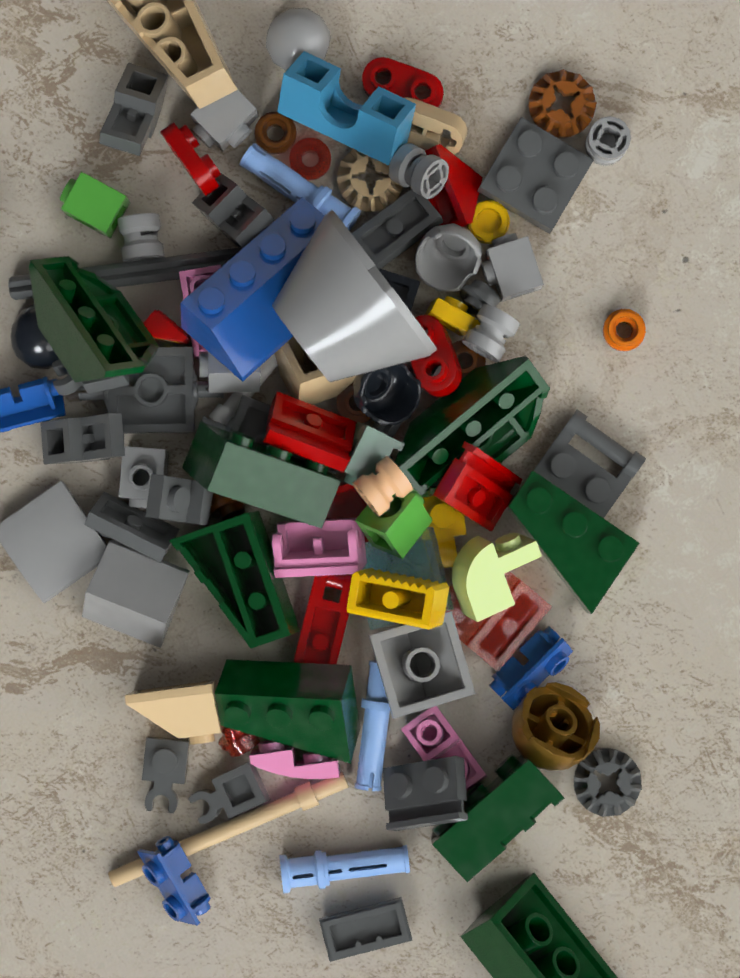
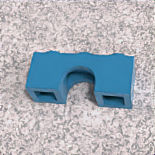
[277,51,416,166]

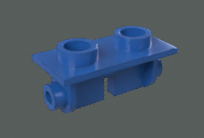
[0,376,66,432]
[489,626,573,711]
[137,836,211,926]

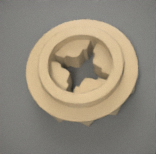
[337,149,403,212]

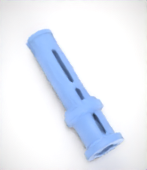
[239,143,361,231]
[279,845,410,894]

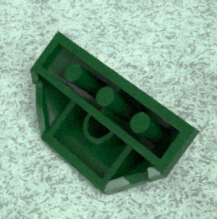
[29,256,159,382]
[394,356,550,497]

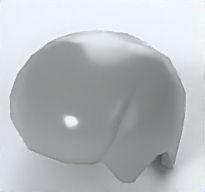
[266,8,331,71]
[415,223,483,291]

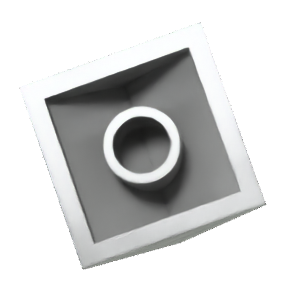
[82,540,190,648]
[369,611,476,719]

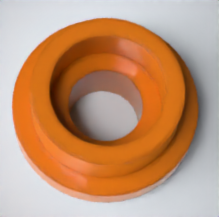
[603,309,646,352]

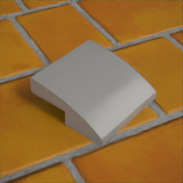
[0,481,107,603]

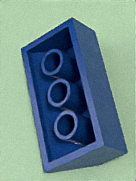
[180,197,324,382]

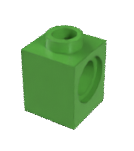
[60,172,131,239]
[355,489,433,559]

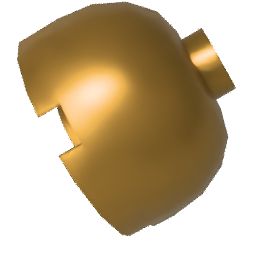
[512,682,600,771]

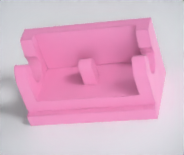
[272,518,367,578]

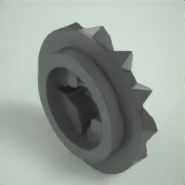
[574,748,642,817]

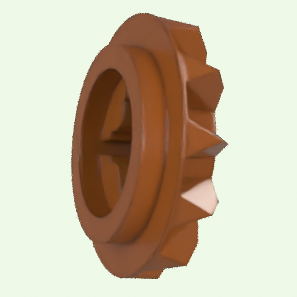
[529,69,597,138]

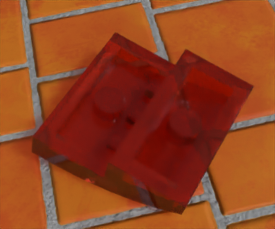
[445,571,552,672]

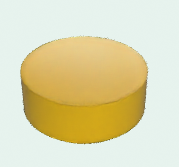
[467,200,510,244]

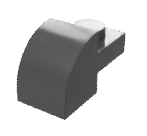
[99,63,168,156]
[192,173,275,248]
[40,413,125,465]
[145,474,213,526]

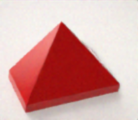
[425,144,483,227]

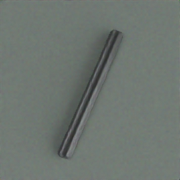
[8,247,243,300]

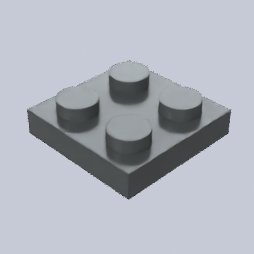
[478,117,594,234]

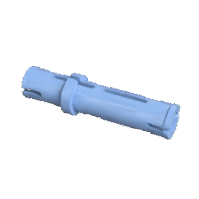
[354,660,390,791]

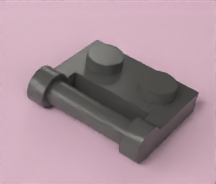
[533,409,646,518]

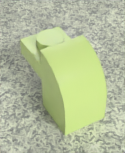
[452,533,542,622]

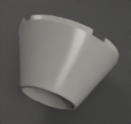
[272,210,437,382]

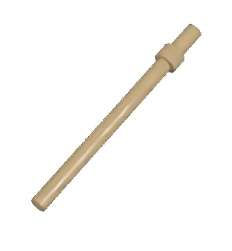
[108,772,349,887]

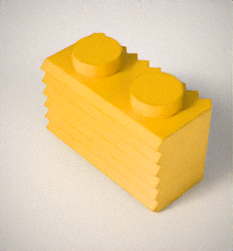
[347,568,449,630]

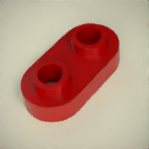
[362,57,444,108]
[160,122,221,196]
[410,315,462,397]

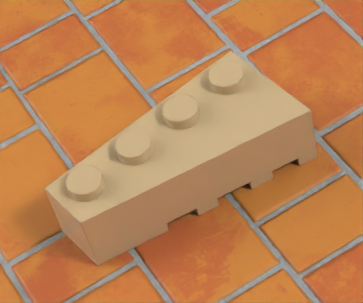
[106,0,238,109]

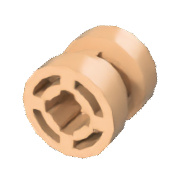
[352,456,413,517]

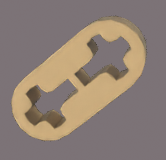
[405,97,467,154]

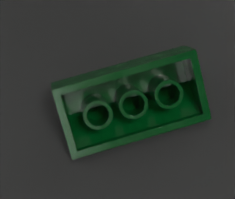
[460,873,618,978]

